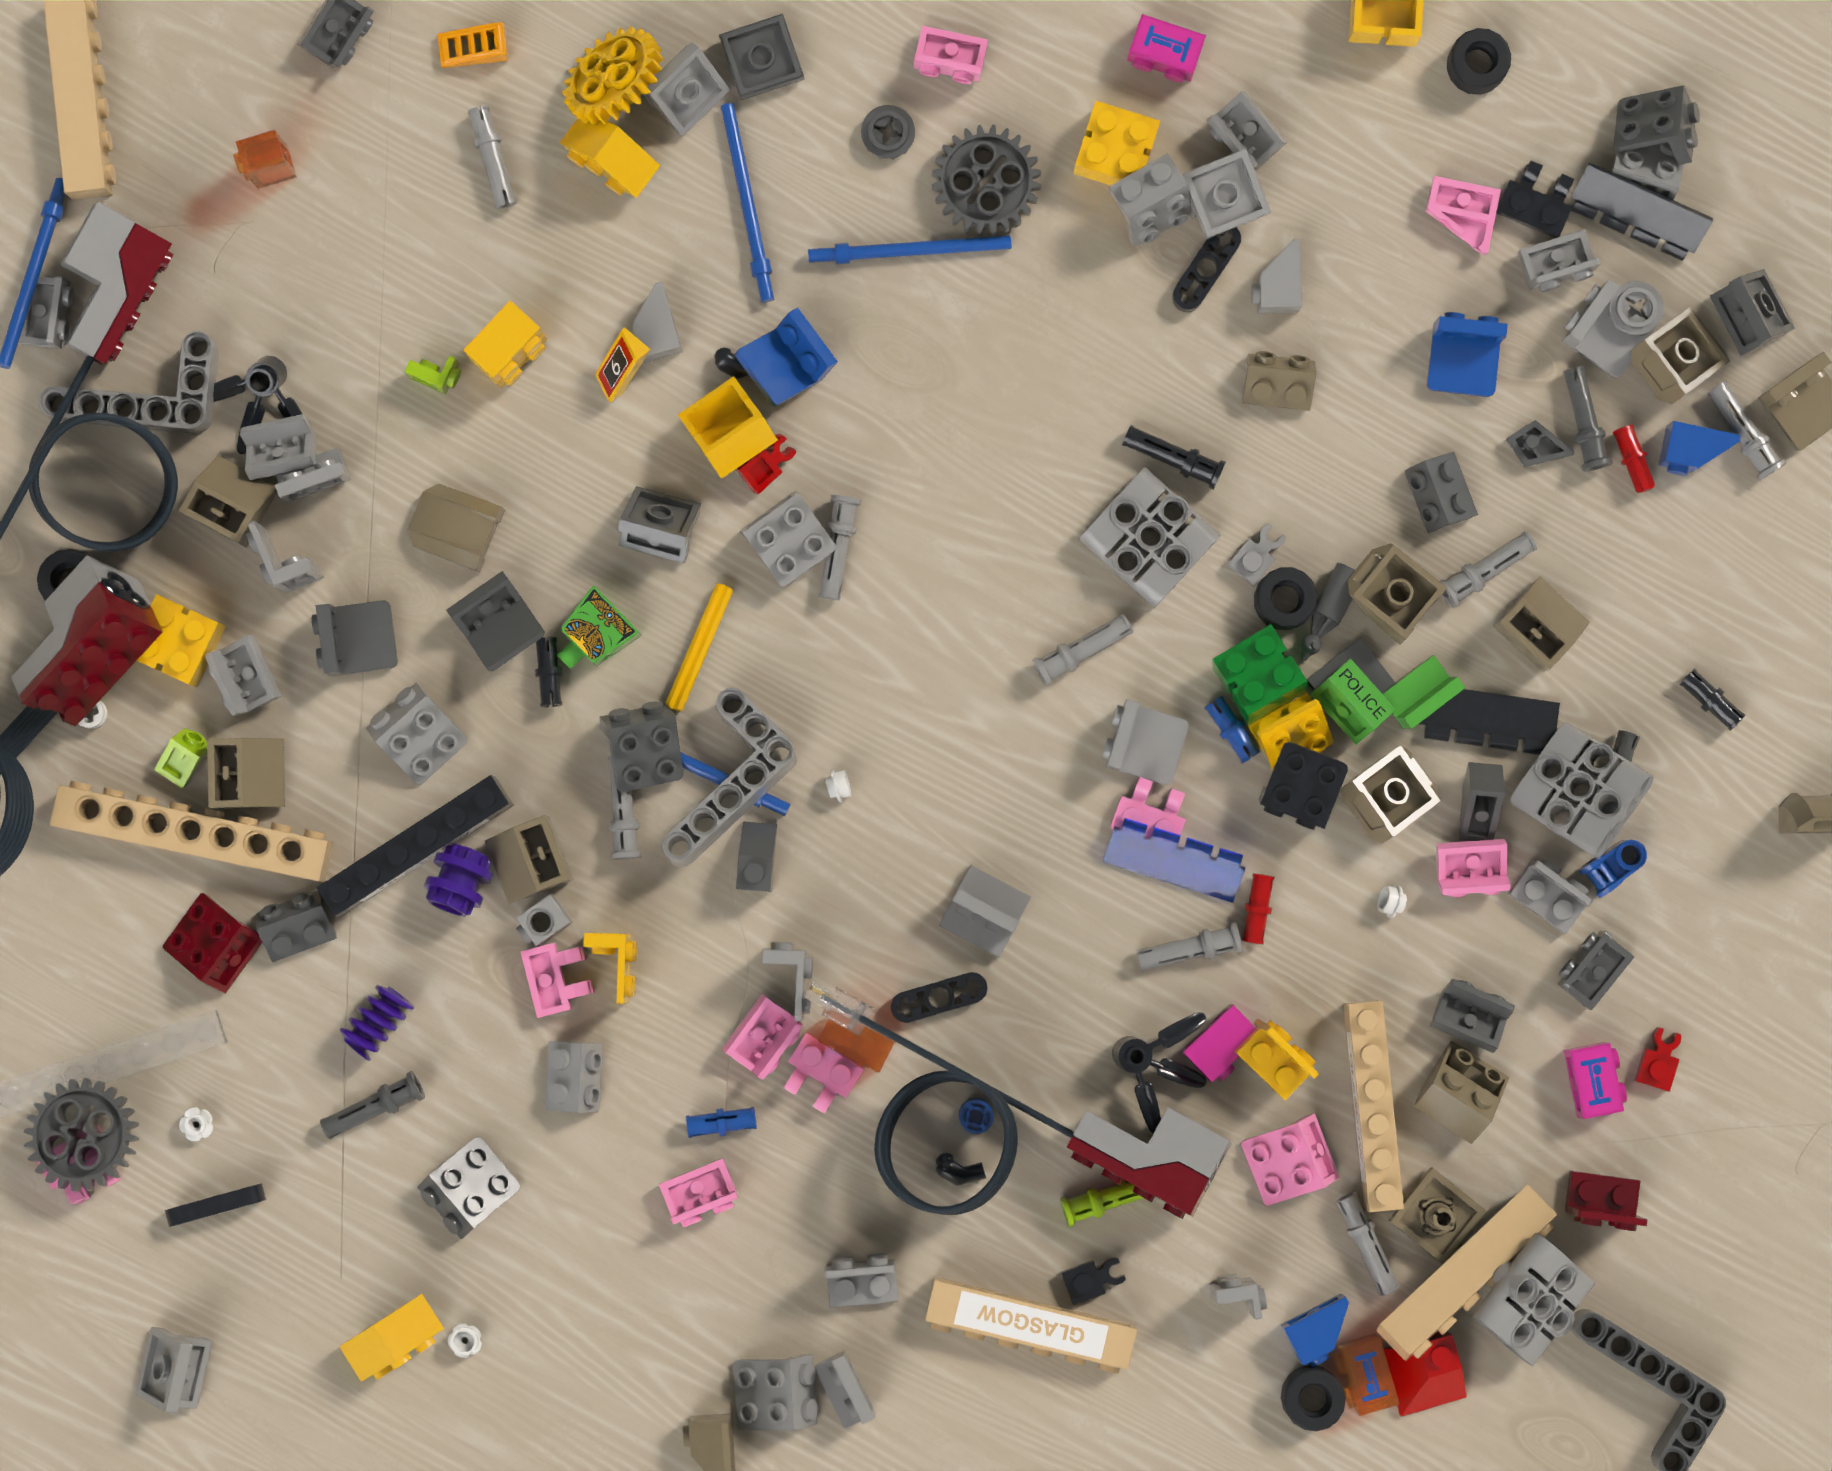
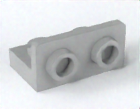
[275,448,351,503]
[1508,859,1593,934]
[815,1350,876,1428]

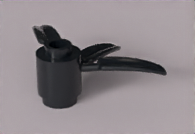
[213,356,302,455]
[1112,1012,1206,1134]

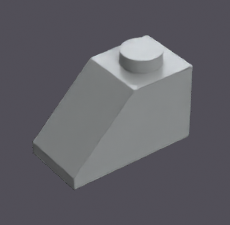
[1251,239,1302,314]
[632,282,683,363]

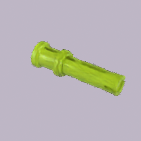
[1060,1181,1143,1228]

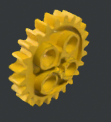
[562,26,663,125]

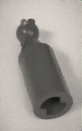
[1301,563,1355,661]

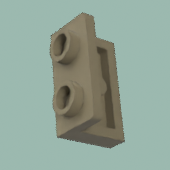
[1242,351,1316,411]

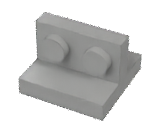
[641,42,730,136]
[1182,149,1271,240]
[939,865,1031,958]
[136,1327,212,1413]

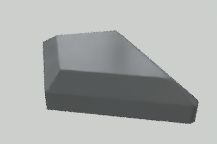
[1506,420,1574,467]

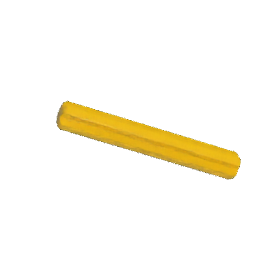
[665,583,733,712]

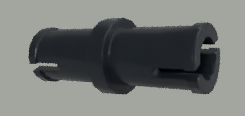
[535,637,563,708]
[1679,668,1745,731]

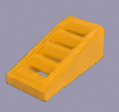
[437,22,509,68]

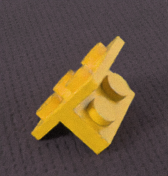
[1248,693,1334,771]
[1234,1019,1319,1100]

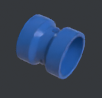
[959,1098,993,1134]

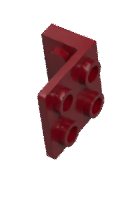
[163,893,263,994]
[1565,1170,1648,1231]

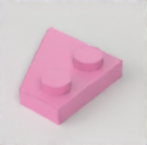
[1426,176,1501,256]

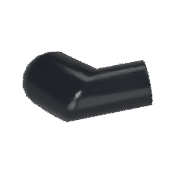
[714,347,749,379]
[936,1153,986,1186]

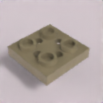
[1388,1167,1487,1264]

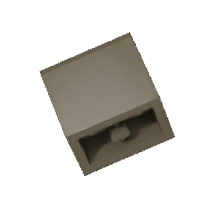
[178,456,277,548]
[1493,576,1590,672]
[207,738,285,809]
[485,815,573,905]
[1413,1041,1509,1144]

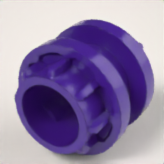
[424,844,493,917]

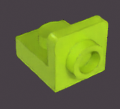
[404,356,461,394]
[154,728,207,789]

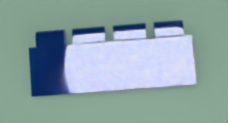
[1102,818,1246,903]

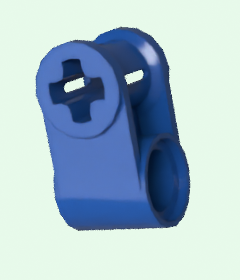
[1578,840,1647,898]

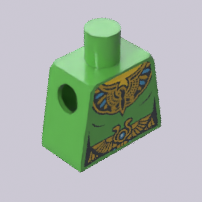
[557,586,641,669]

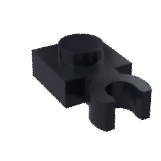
[1061,1257,1126,1306]

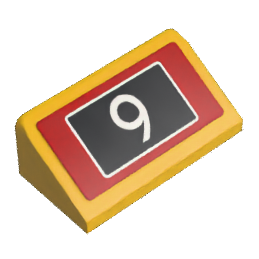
[595,327,651,403]

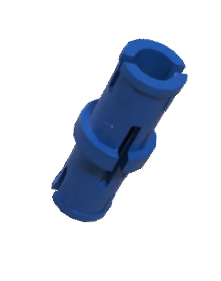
[1204,696,1261,764]
[686,1107,757,1138]

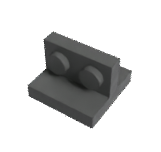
[1710,269,1795,356]
[618,486,701,563]

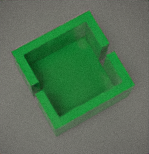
[1212,624,1307,726]

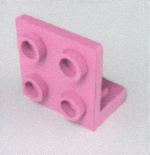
[1241,1113,1340,1206]

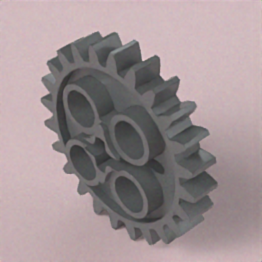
[932,125,1041,236]
[24,1078,139,1192]

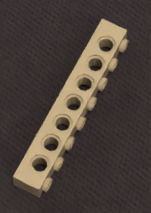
[49,781,333,882]

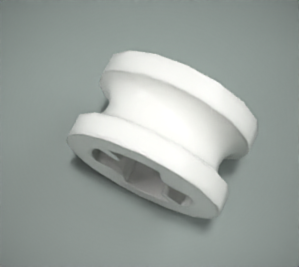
[78,701,108,729]

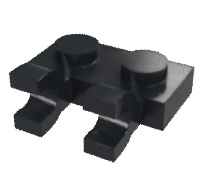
[1496,160,1574,238]

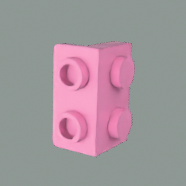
[914,26,988,84]
[1436,839,1511,897]
[722,994,803,1080]
[659,1158,739,1227]

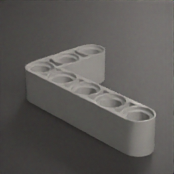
[39,331,219,434]
[662,688,797,867]

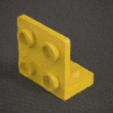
[583,933,637,1004]

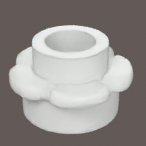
[826,769,852,802]
[1377,885,1407,918]
[179,1107,213,1141]
[448,1323,482,1358]

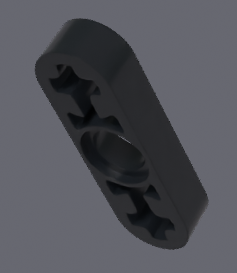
[1172,227,1241,312]
[891,972,988,1023]
[165,1183,266,1227]

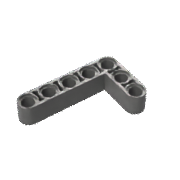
[1571,1309,1726,1471]

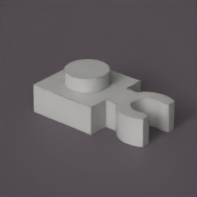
[1227,524,1286,587]

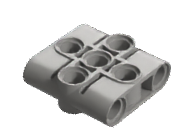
[1079,467,1221,608]
[1511,722,1654,858]
[1472,1233,1595,1367]

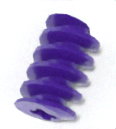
[340,985,414,1061]

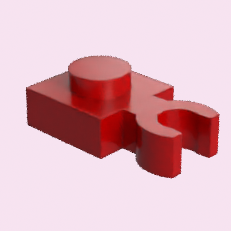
[735,434,796,495]
[1634,1027,1681,1092]

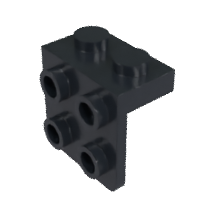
[1259,742,1348,830]

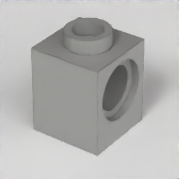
[516,894,573,946]

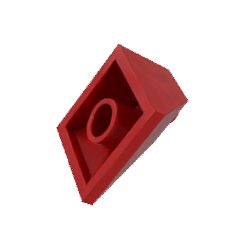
[1380,1331,1467,1417]

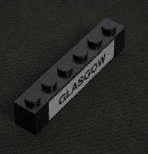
[316,775,514,917]

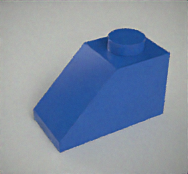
[1658,421,1741,476]
[1281,1293,1349,1367]

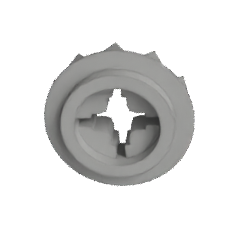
[1608,281,1664,336]

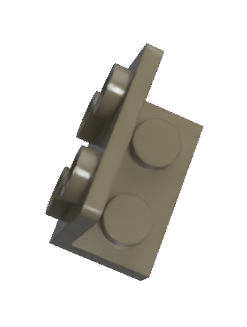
[1758,352,1832,451]

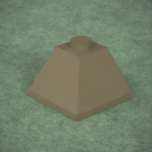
[683,1413,736,1471]

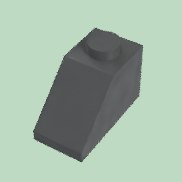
[1459,762,1505,841]
[736,821,777,892]

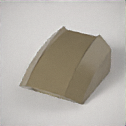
[1631,307,1730,404]
[408,484,505,573]
[1347,543,1447,645]
[1341,745,1441,844]
[1779,793,1832,834]

